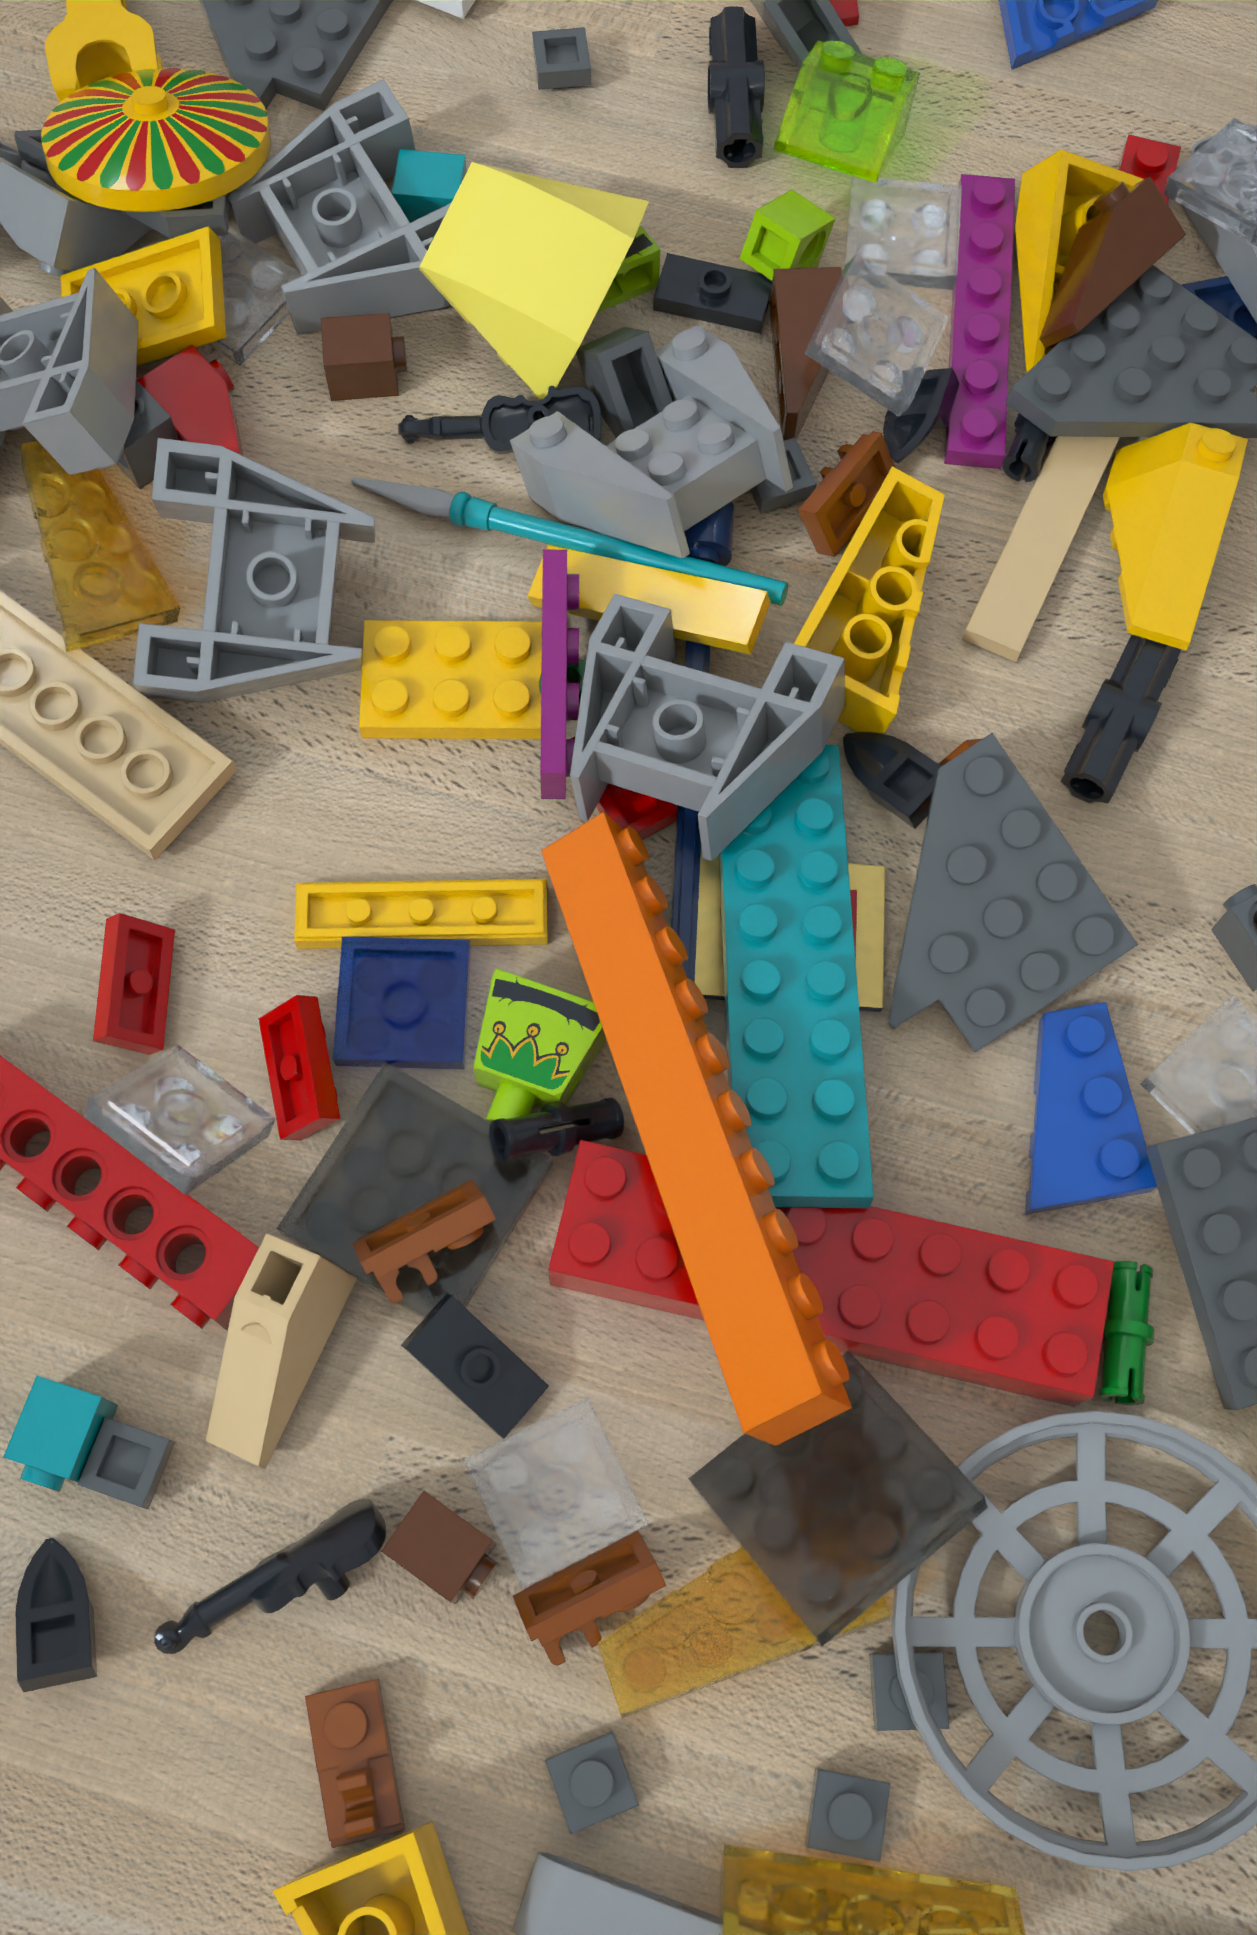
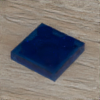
[333,937,471,1070]

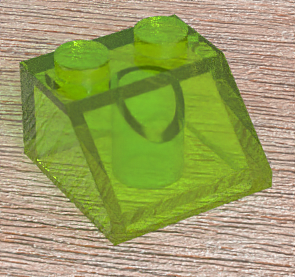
[773,40,920,183]

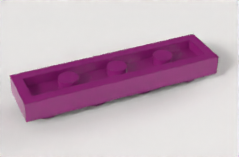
[540,549,579,799]

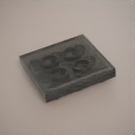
[276,1062,553,1319]
[688,1350,988,1647]

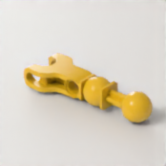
[45,0,163,103]

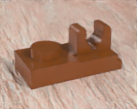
[798,431,896,557]
[352,1179,496,1303]
[513,1531,667,1666]
[305,1679,405,1848]

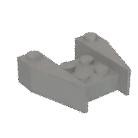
[228,79,451,335]
[0,268,138,475]
[510,325,793,558]
[133,438,376,703]
[570,594,845,861]

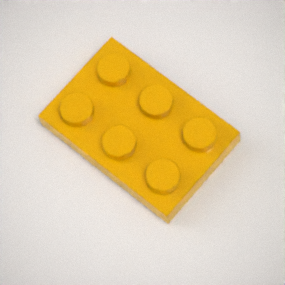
[60,226,226,366]
[359,620,542,739]

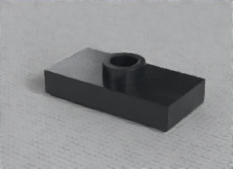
[653,253,772,334]
[401,1293,549,1439]

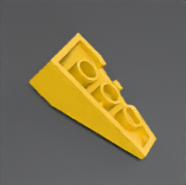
[1015,149,1144,373]
[1103,423,1248,651]

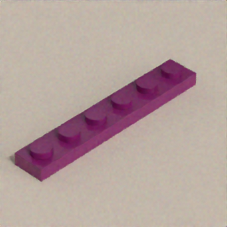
[944,174,1015,469]

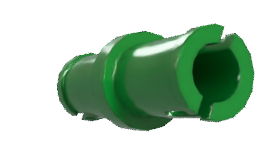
[1099,1261,1155,1405]

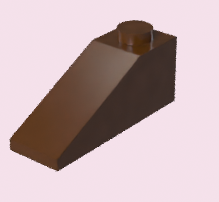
[1039,176,1186,348]
[769,267,854,441]

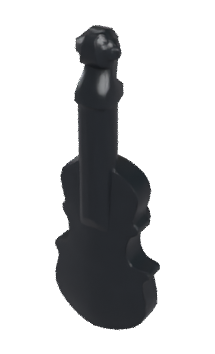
[398,386,601,454]
[154,1499,386,1654]

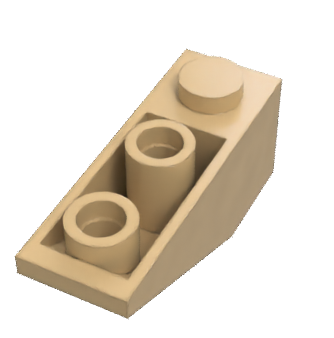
[205,1233,357,1469]

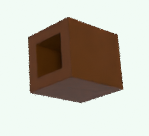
[321,313,407,401]
[381,1491,498,1604]

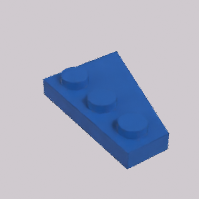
[998,0,1158,70]
[1025,1002,1157,1215]

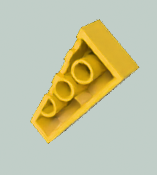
[794,466,945,734]
[272,1821,470,1935]

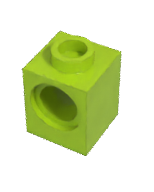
[739,189,836,281]

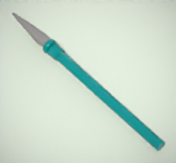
[351,477,788,606]

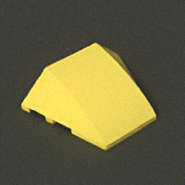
[419,162,649,401]

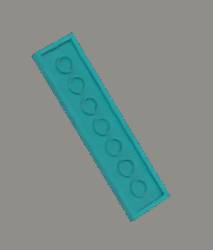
[719,745,874,1208]

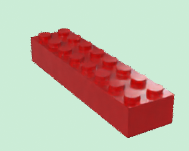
[548,1140,1114,1407]

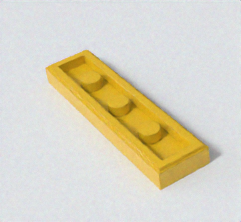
[527,545,771,655]
[294,879,548,949]

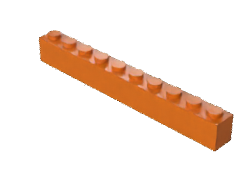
[541,812,852,1446]

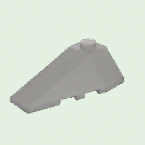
[0,140,152,277]

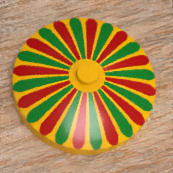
[41,68,271,212]

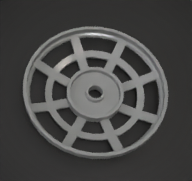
[892,1411,1257,1871]

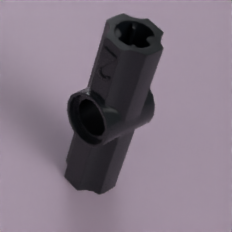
[708,6,765,168]
[1060,634,1182,804]

